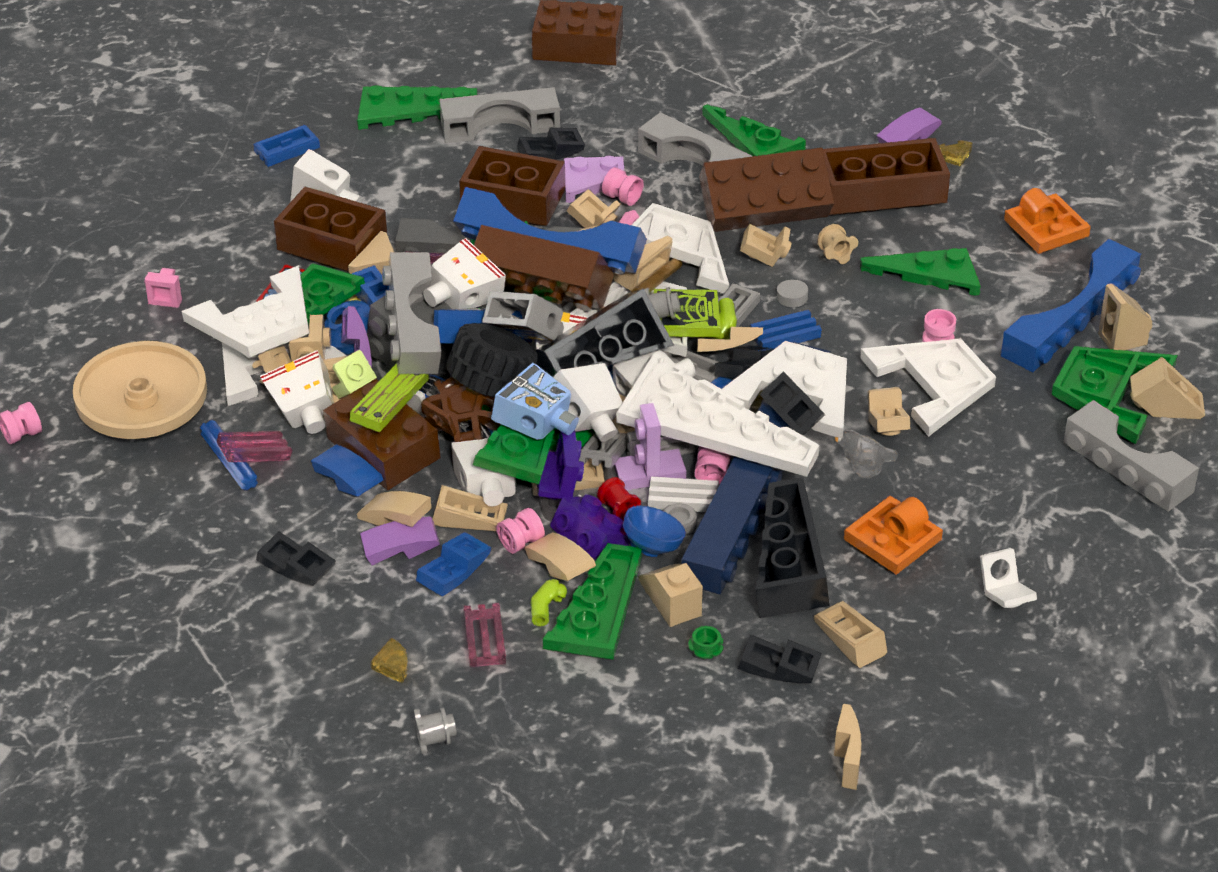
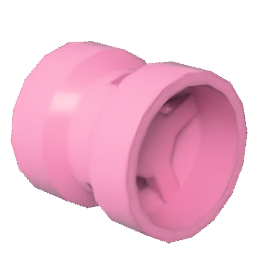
[602,167,644,206]
[922,309,957,342]
[0,402,42,444]
[694,446,731,485]
[496,508,545,554]

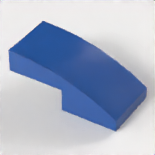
[352,265,389,306]
[311,444,383,497]
[416,532,491,597]

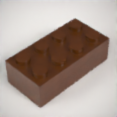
[823,138,950,215]
[699,148,834,232]
[474,225,614,311]

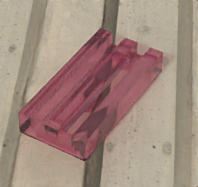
[216,431,293,462]
[464,603,506,667]

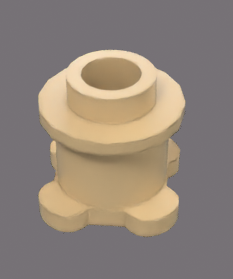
[818,224,858,264]

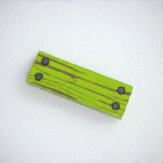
[350,363,429,432]

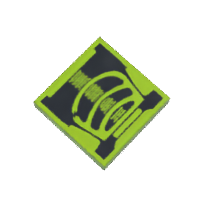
[654,289,721,337]

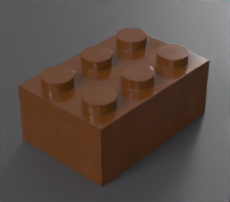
[532,0,623,66]
[459,146,565,226]
[274,186,387,272]
[323,379,441,491]

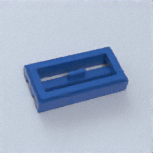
[253,125,320,167]
[750,310,822,348]

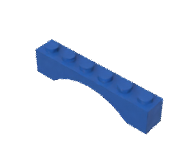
[453,187,647,275]
[1001,239,1141,372]

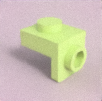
[332,350,377,399]

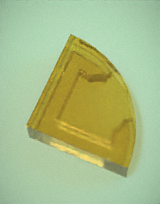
[939,140,973,167]
[371,638,408,683]

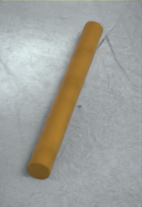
[631,258,682,292]

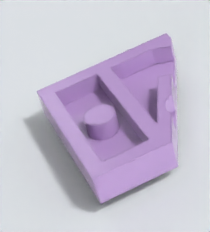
[564,156,624,203]

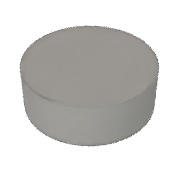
[777,280,808,307]
[664,503,697,535]

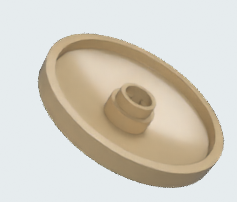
[73,341,207,439]

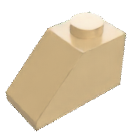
[1098,283,1152,350]
[1130,357,1205,419]
[639,563,703,627]

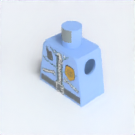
[491,363,579,440]

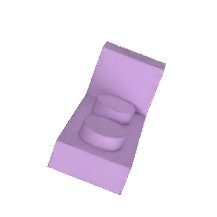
[614,403,686,490]

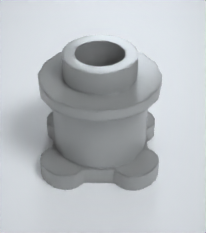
[644,287,681,319]
[413,708,457,754]

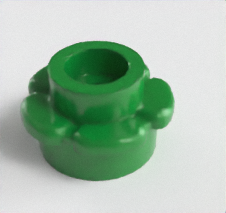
[688,626,724,659]

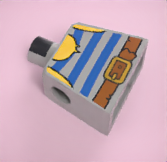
[482,291,564,341]

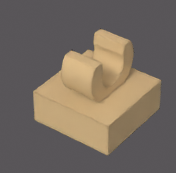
[252,345,291,384]

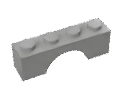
[439,87,560,143]
[638,112,752,166]
[382,252,441,374]
[1063,400,1199,512]

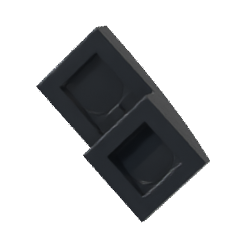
[517,127,585,160]
[715,345,775,379]
[760,371,825,436]
[256,531,336,586]
[737,635,822,683]

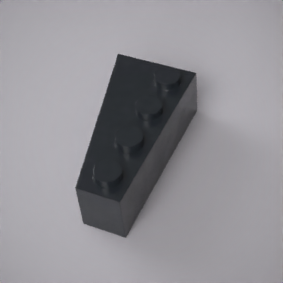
[536,288,674,377]
[756,477,830,618]

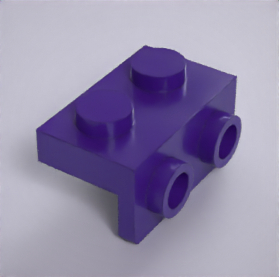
[537,430,584,500]
[550,495,630,561]

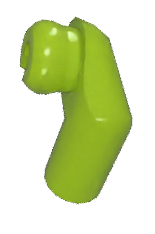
[713,298,737,340]
[531,579,567,626]

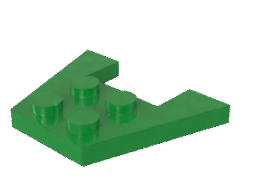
[1052,346,1178,444]

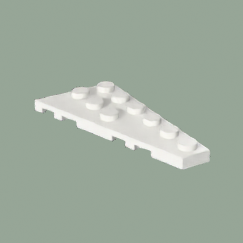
[617,351,819,477]

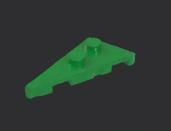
[702,104,806,156]
[860,248,981,296]

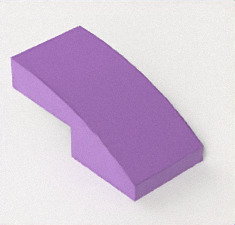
[877,107,942,143]
[342,306,372,368]
[360,517,440,565]

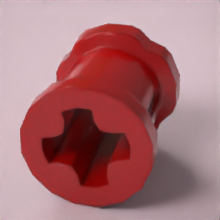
[597,477,641,521]

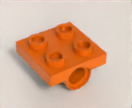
[1004,188,1091,254]
[844,495,943,575]

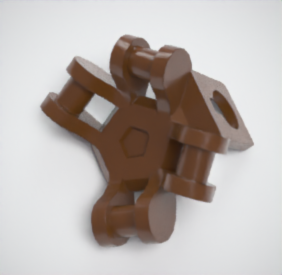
[421,374,501,442]

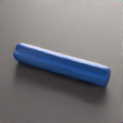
[200,420,258,491]

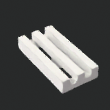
[648,477,719,512]

